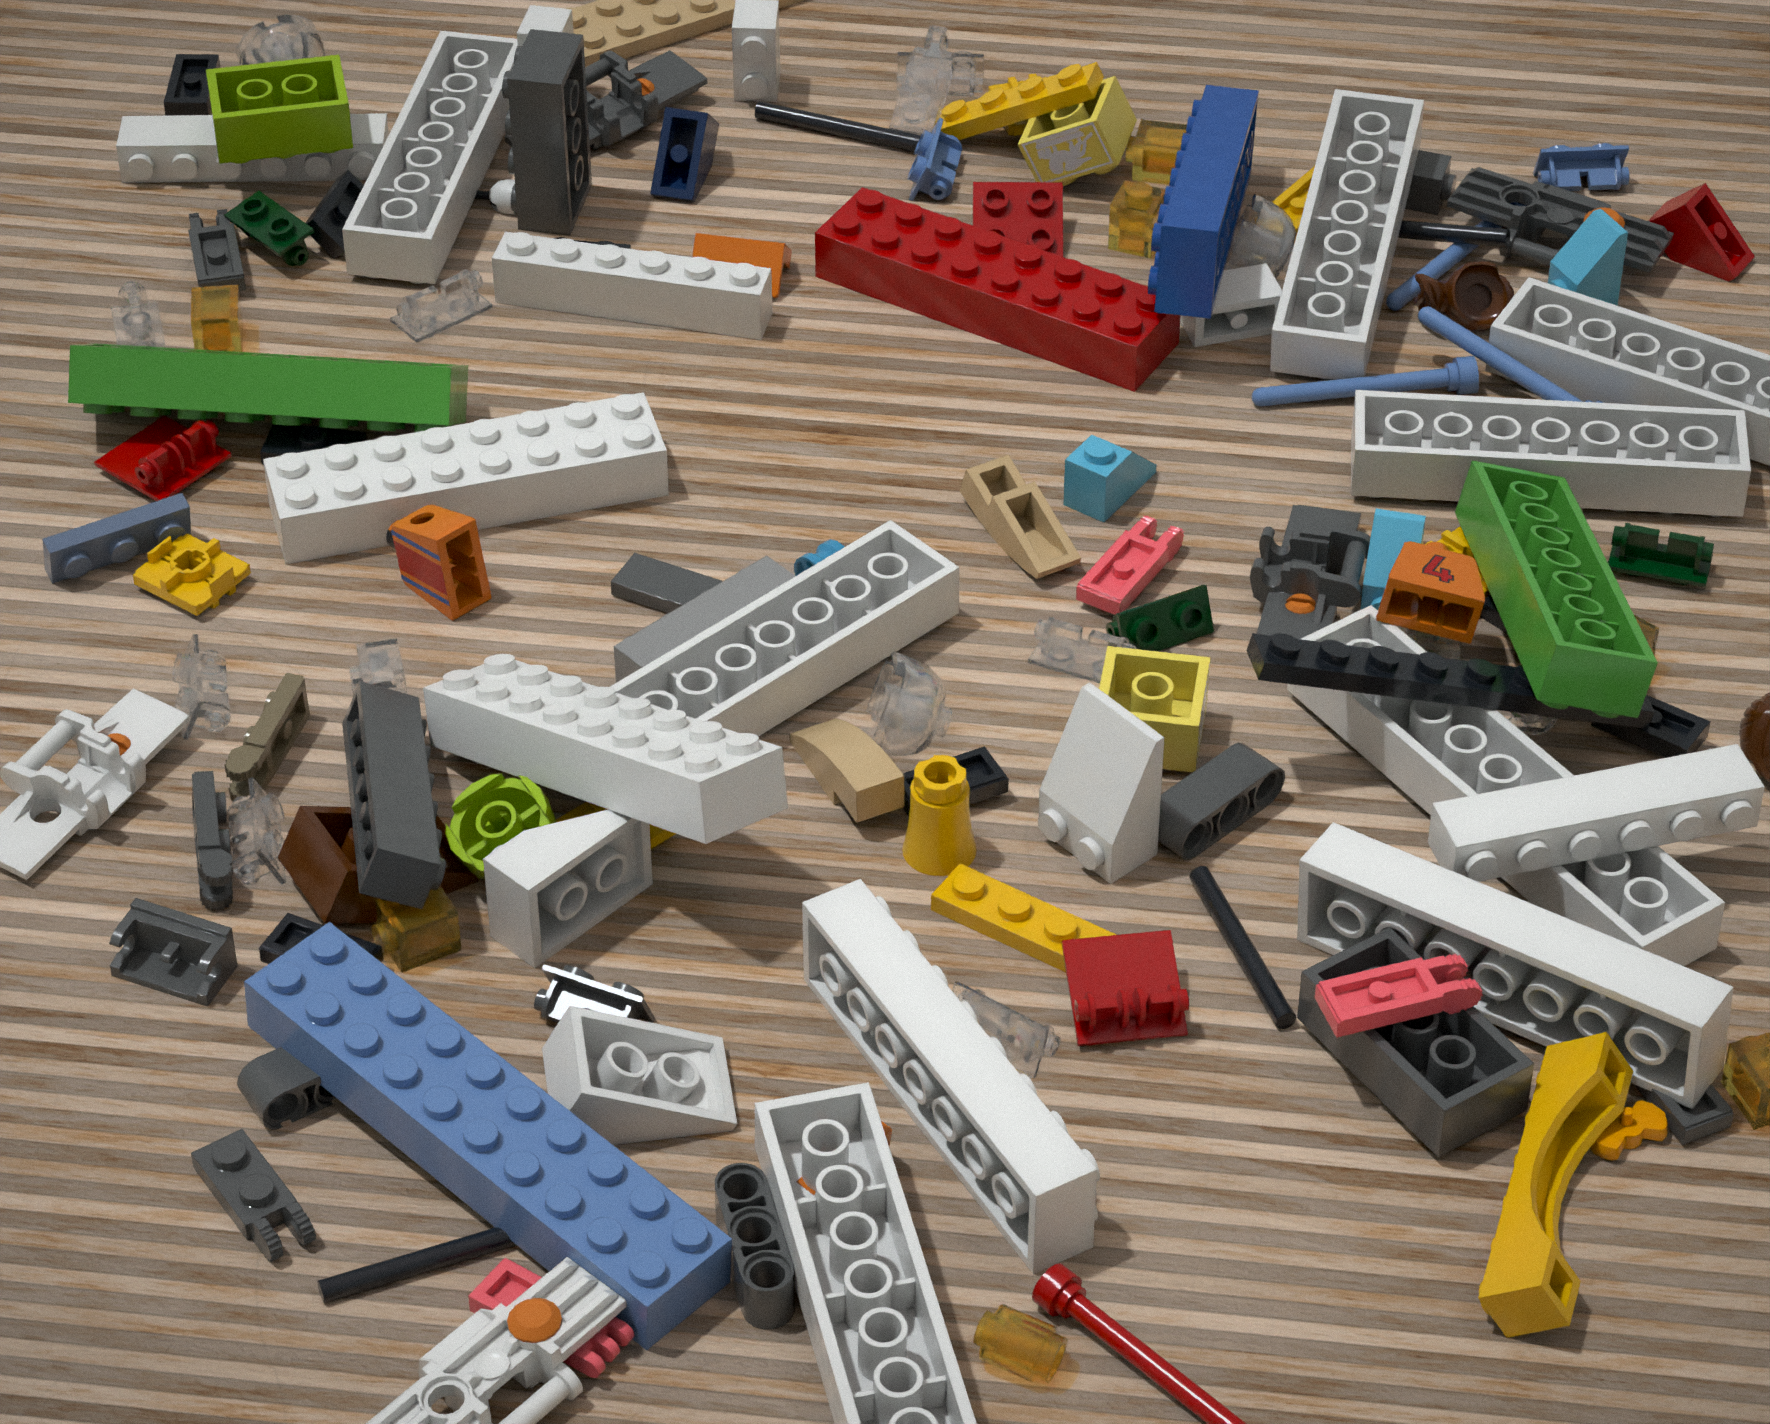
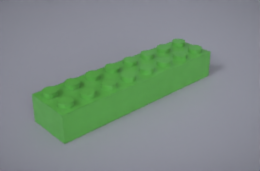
[68,343,469,432]
[1455,460,1658,718]

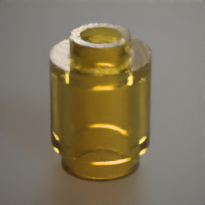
[973,1304,1068,1383]

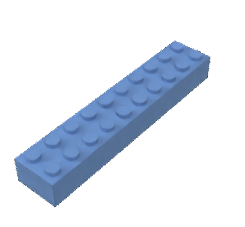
[244,922,732,1351]

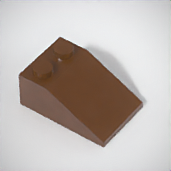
[277,806,480,926]

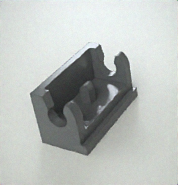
[109,898,238,1007]

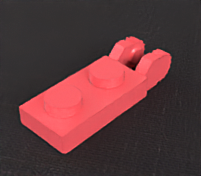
[1076,515,1184,615]
[1315,953,1483,1038]

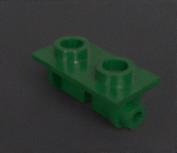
[224,190,314,266]
[1608,523,1714,588]
[1106,584,1214,651]

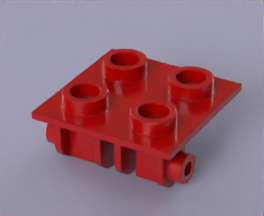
[972,182,1063,257]
[94,415,232,501]
[1061,930,1189,1046]

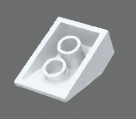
[1038,682,1164,884]
[483,809,653,968]
[542,1005,737,1145]

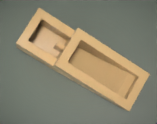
[960,454,1081,579]
[789,718,904,823]

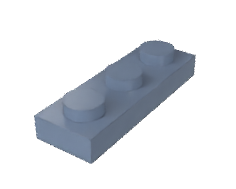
[42,493,191,584]

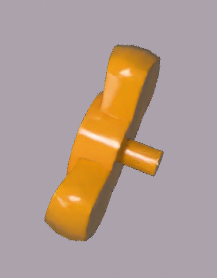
[1590,1101,1668,1161]

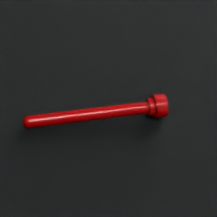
[1032,1263,1247,1424]

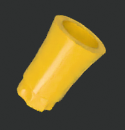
[902,755,977,876]

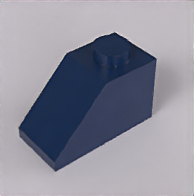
[650,107,719,202]

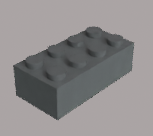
[502,29,592,236]
[1297,927,1534,1158]

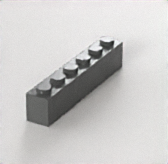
[342,681,446,909]

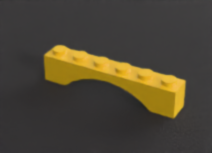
[1478,1032,1633,1338]

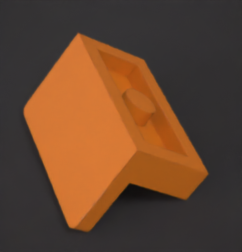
[692,233,792,298]

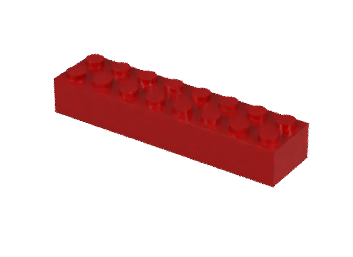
[815,187,1181,392]

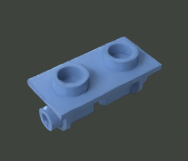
[907,118,962,201]
[1533,143,1629,191]

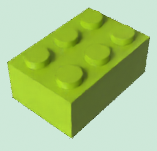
[206,54,353,164]

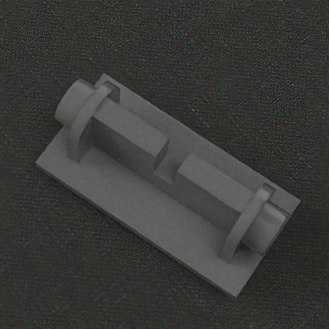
[534,964,655,1023]

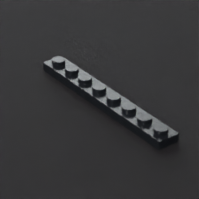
[1246,633,1655,729]

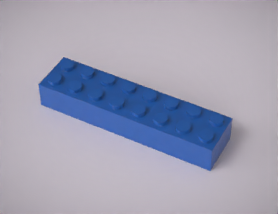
[1148,85,1259,319]

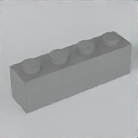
[614,556,795,683]

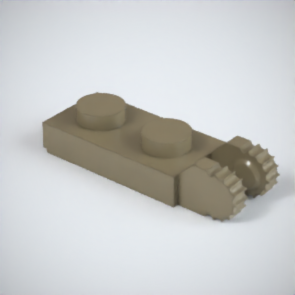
[224,673,310,806]

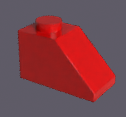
[1648,183,1755,282]

